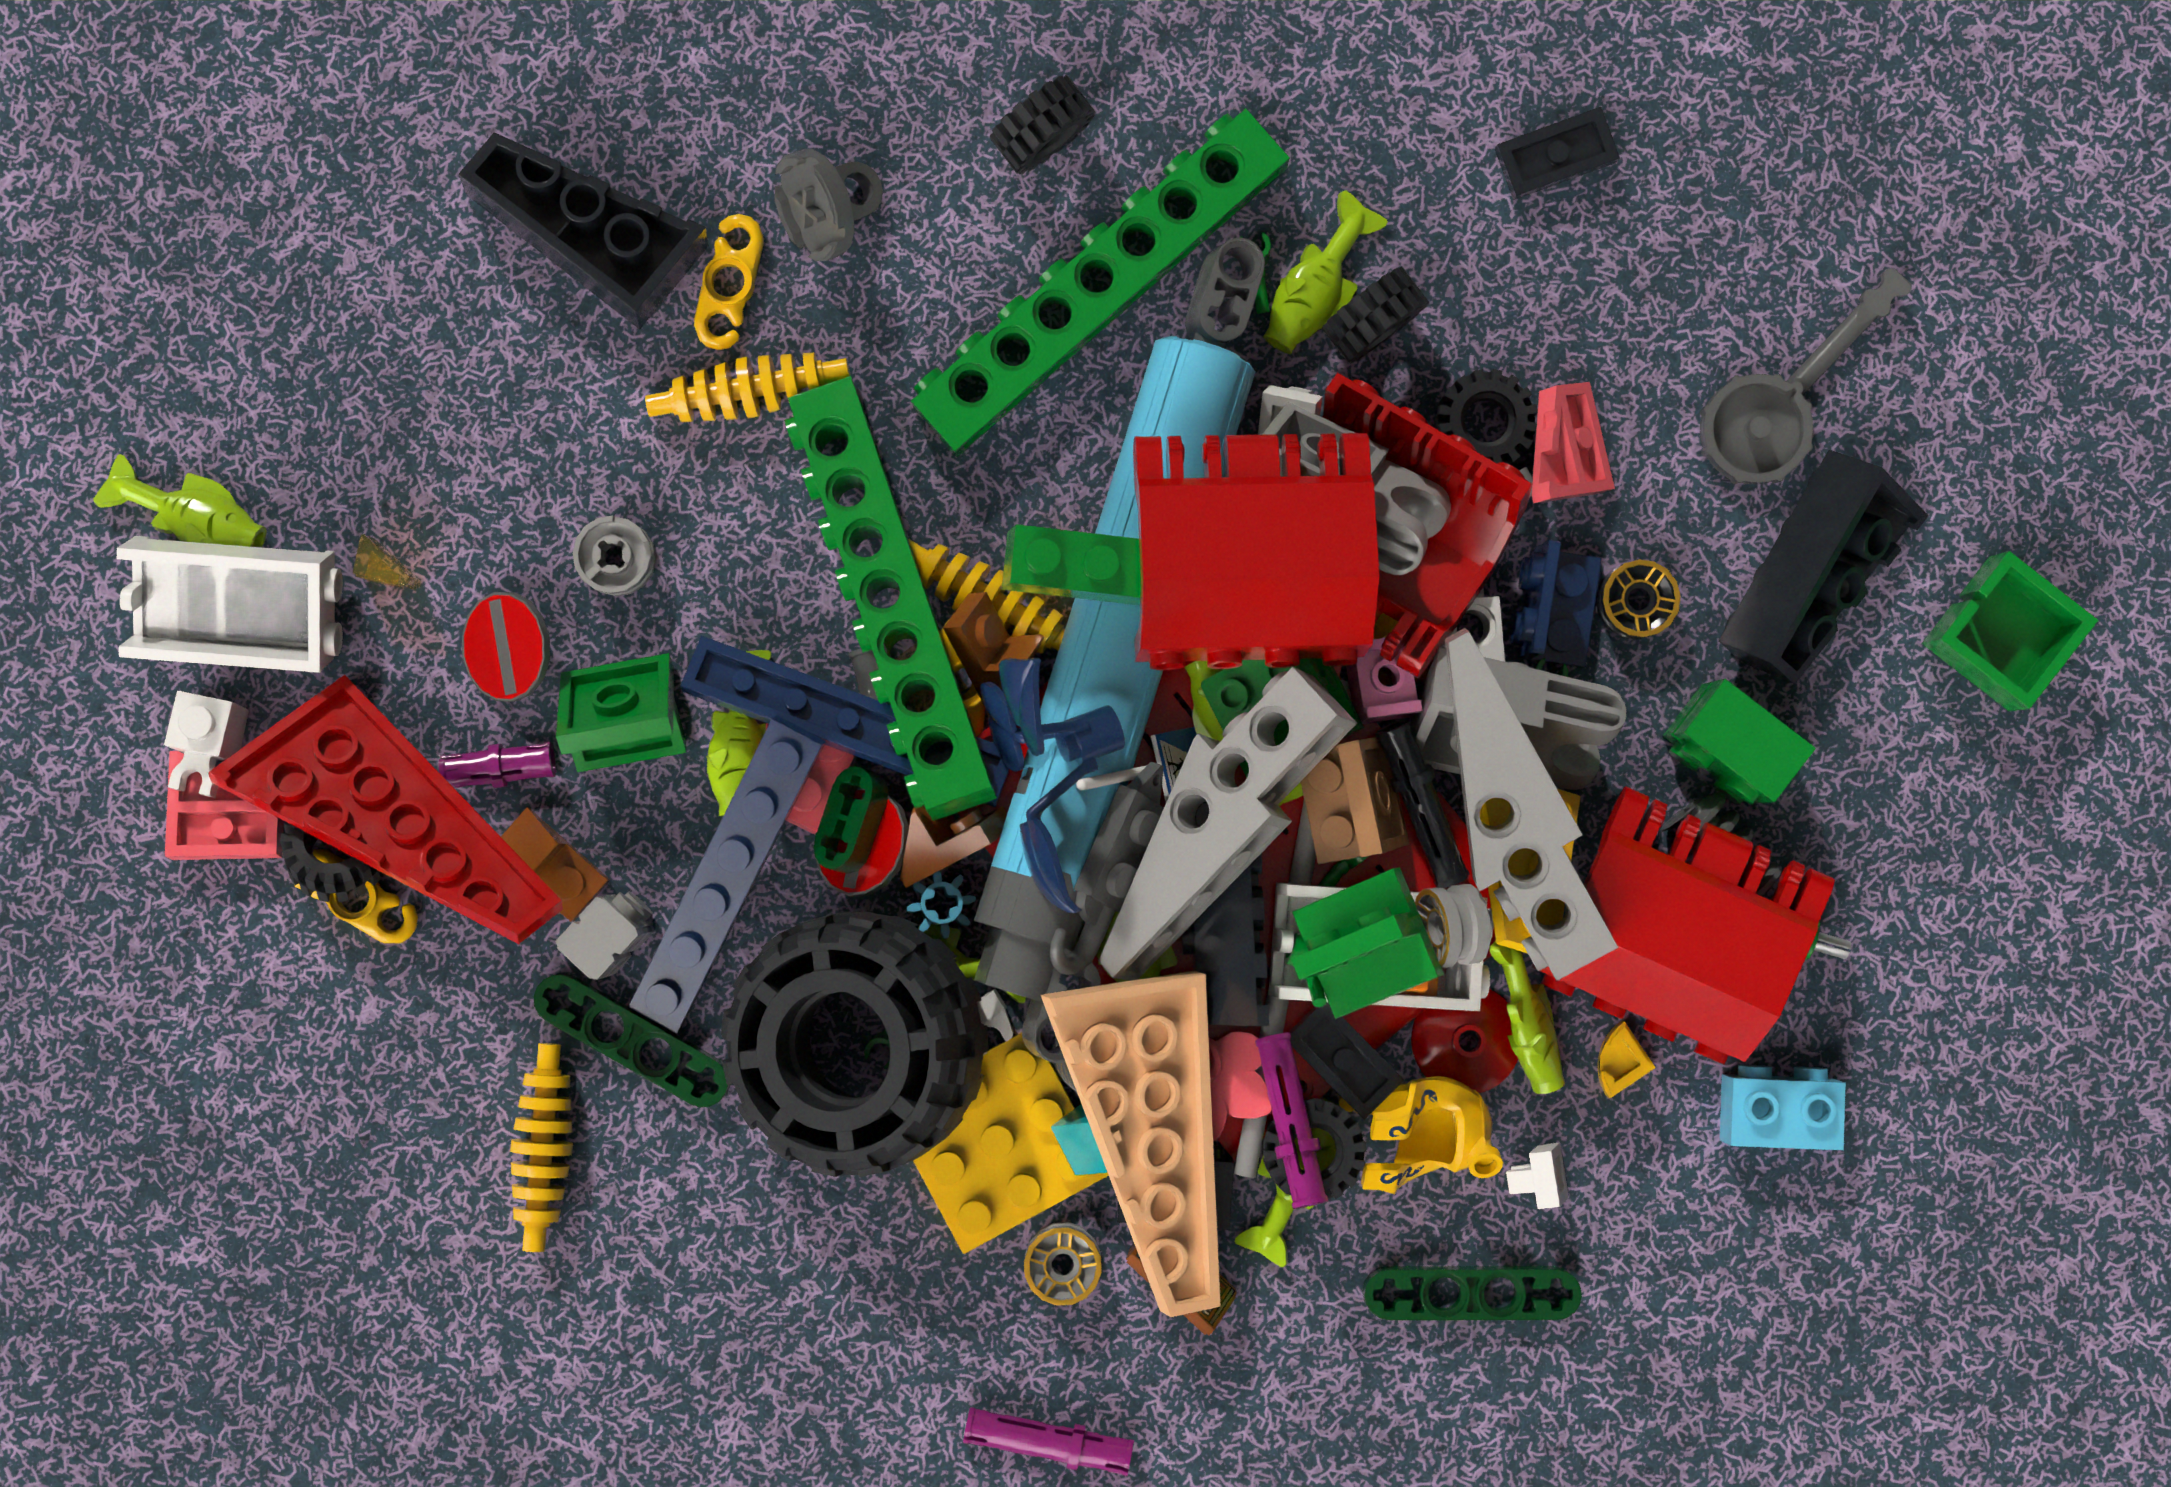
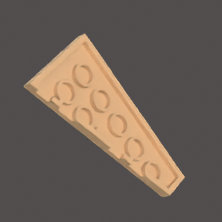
[1041,971,1221,1317]

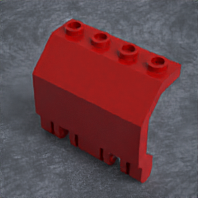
[1322,372,1532,678]
[1133,433,1380,670]
[1532,786,1835,1065]

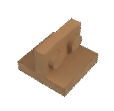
[1301,737,1410,865]

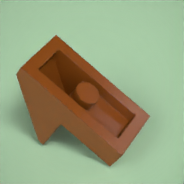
[943,592,1044,705]
[900,806,1007,888]
[501,807,610,922]

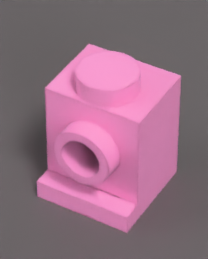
[1346,638,1423,724]

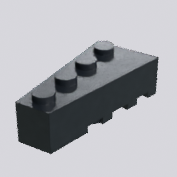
[458,132,709,329]

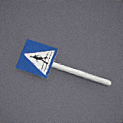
[1076,727,1197,802]

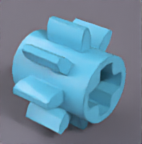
[906,871,976,939]

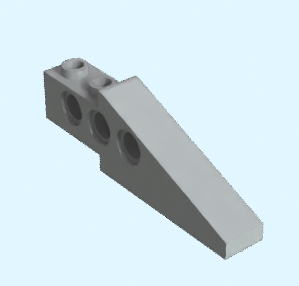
[1445,628,1618,981]
[1099,667,1357,980]

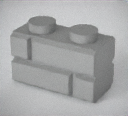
[555,891,654,980]

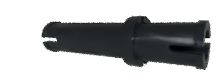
[1375,720,1470,888]

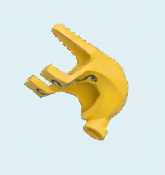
[1339,1076,1503,1195]

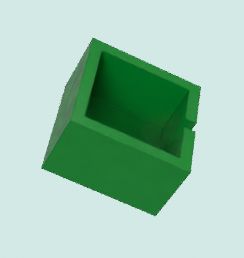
[1921,551,2098,711]
[1663,679,1816,805]

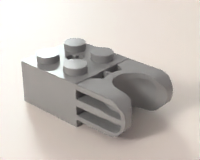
[1261,402,1451,575]
[1410,647,1626,790]

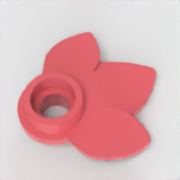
[1209,1032,1272,1141]

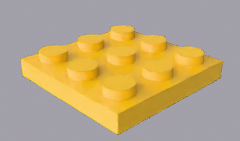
[913,1032,1109,1254]

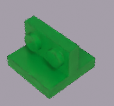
[556,653,686,772]
[1291,867,1444,1019]

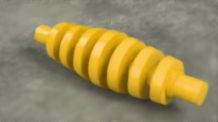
[645,352,850,422]
[909,539,1065,654]
[510,1043,573,1252]

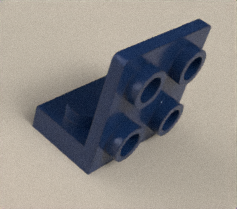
[1510,540,1602,668]

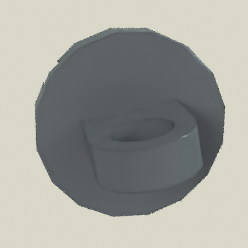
[774,149,883,261]

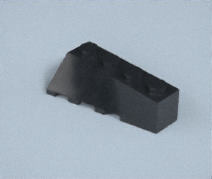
[1719,450,1929,684]
[1181,801,1269,1026]

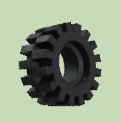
[989,75,1096,174]
[1322,266,1429,364]
[1434,369,1538,464]
[280,822,381,902]
[1262,1098,1366,1199]

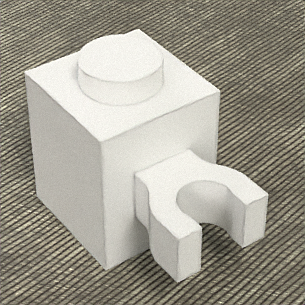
[164,691,249,798]

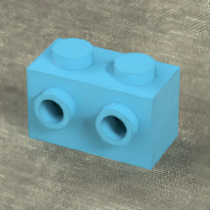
[1720,1064,1846,1150]

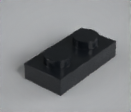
[1495,107,1620,200]
[1289,1002,1404,1120]

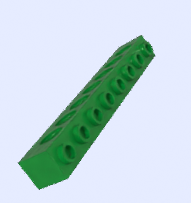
[911,108,1290,457]
[784,376,997,821]

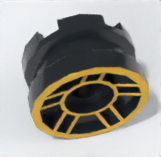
[1596,559,1681,640]

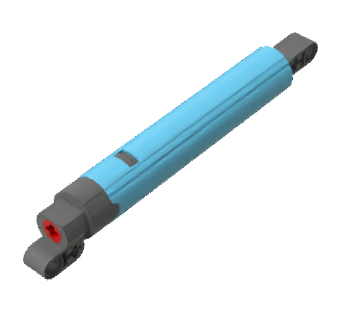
[974,237,1265,1063]

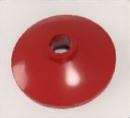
[1411,989,1518,1093]

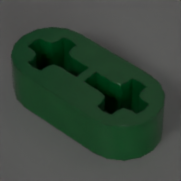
[813,767,889,874]

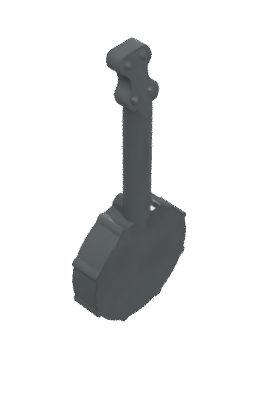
[1700,268,1912,485]

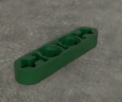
[534,974,731,1107]
[1362,1266,1582,1320]

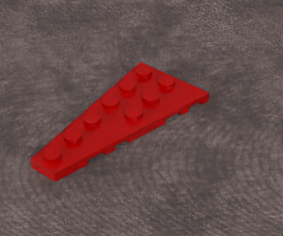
[208,674,563,944]

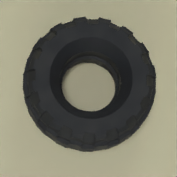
[721,911,988,1177]

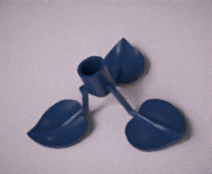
[980,658,1125,913]

